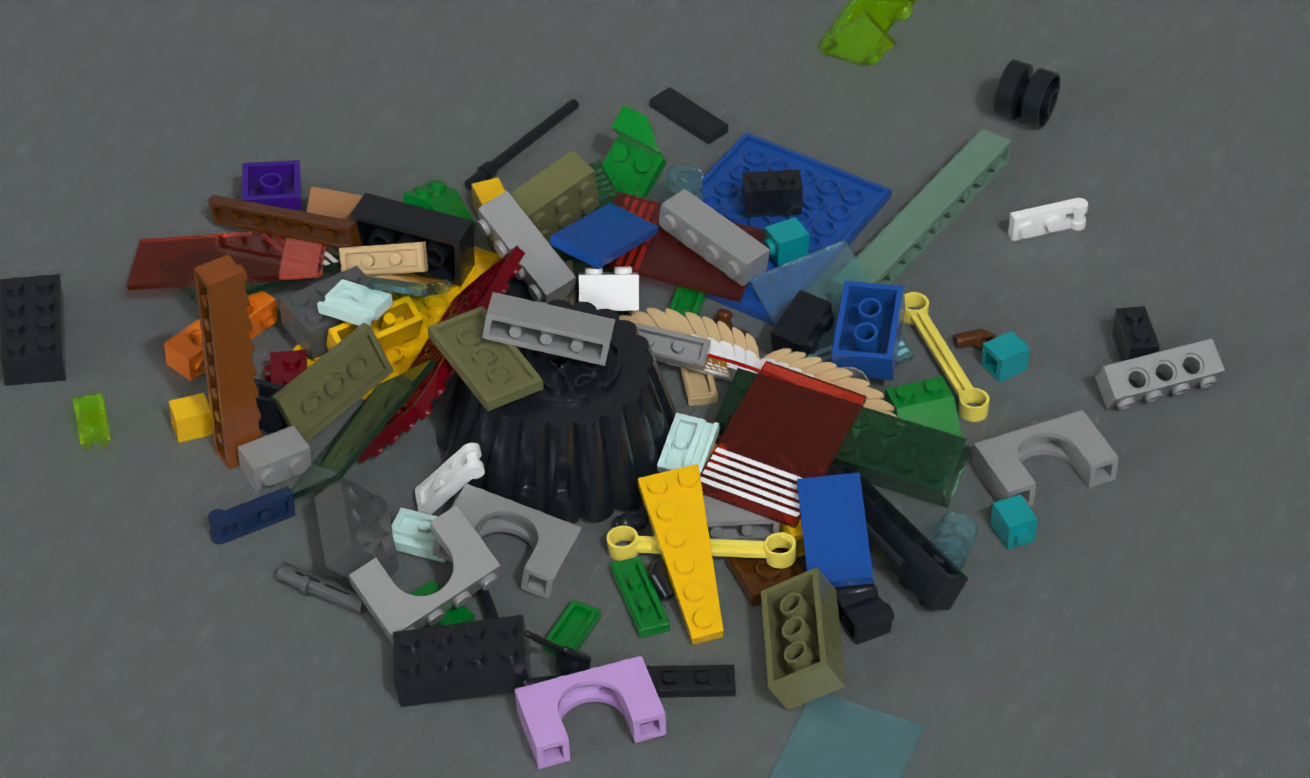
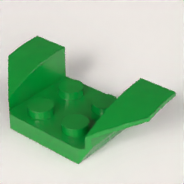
[593,105,667,212]

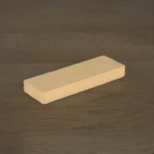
[339,241,428,276]

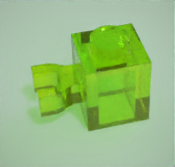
[72,392,111,450]

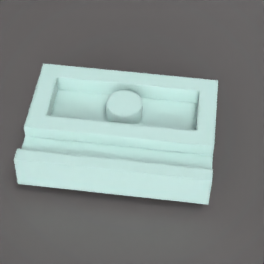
[317,279,393,326]
[657,413,720,477]
[392,508,446,563]

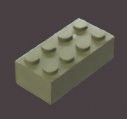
[486,150,600,254]
[761,567,846,710]

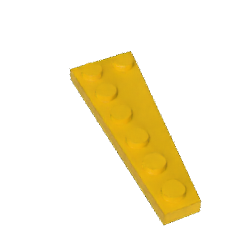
[638,464,724,645]

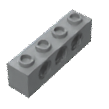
[1095,338,1225,410]

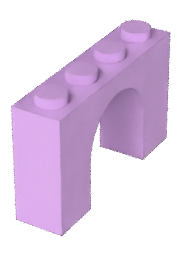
[514,656,667,769]

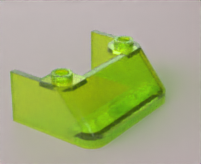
[818,0,917,66]

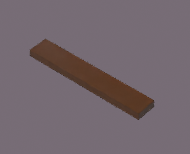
[207,195,362,248]

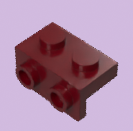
[265,350,307,386]

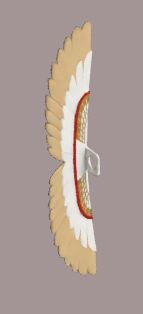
[619,308,905,455]

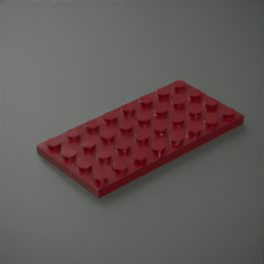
[353,245,525,463]

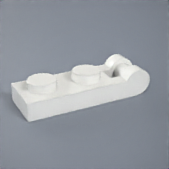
[1008,198,1088,241]
[415,443,485,515]

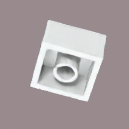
[579,266,639,311]

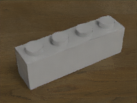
[658,189,770,286]
[476,191,576,303]
[482,292,615,366]
[651,492,780,541]

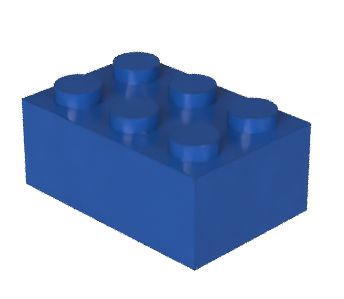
[831,281,905,380]

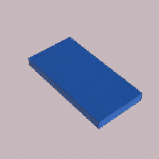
[549,203,659,269]
[797,472,874,587]

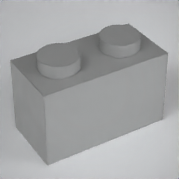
[238,425,312,491]

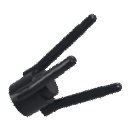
[522,631,591,686]

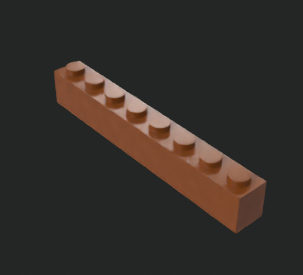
[194,254,263,470]

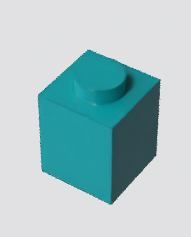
[762,217,809,266]
[981,331,1030,383]
[990,494,1038,550]

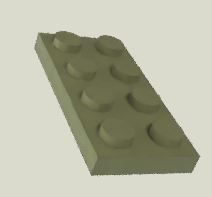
[428,306,543,412]
[272,322,394,443]

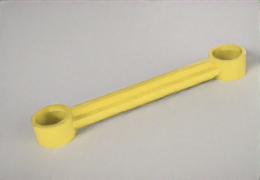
[903,292,990,422]
[607,526,797,569]

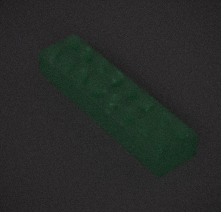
[714,368,970,508]

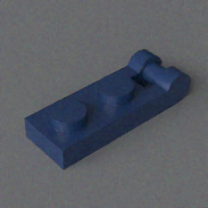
[208,486,296,544]

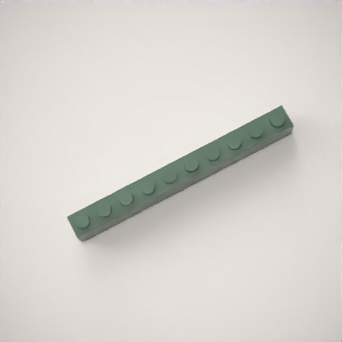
[830,129,1012,307]

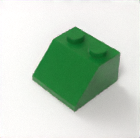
[403,180,476,230]
[884,376,963,455]

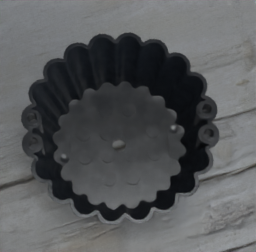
[438,299,677,524]

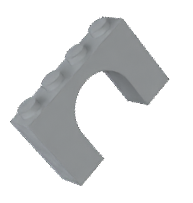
[972,410,1119,507]
[433,483,582,600]
[349,505,501,644]

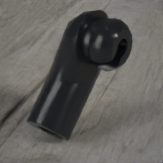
[613,499,649,531]
[648,558,675,601]

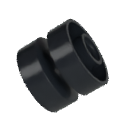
[994,59,1061,129]

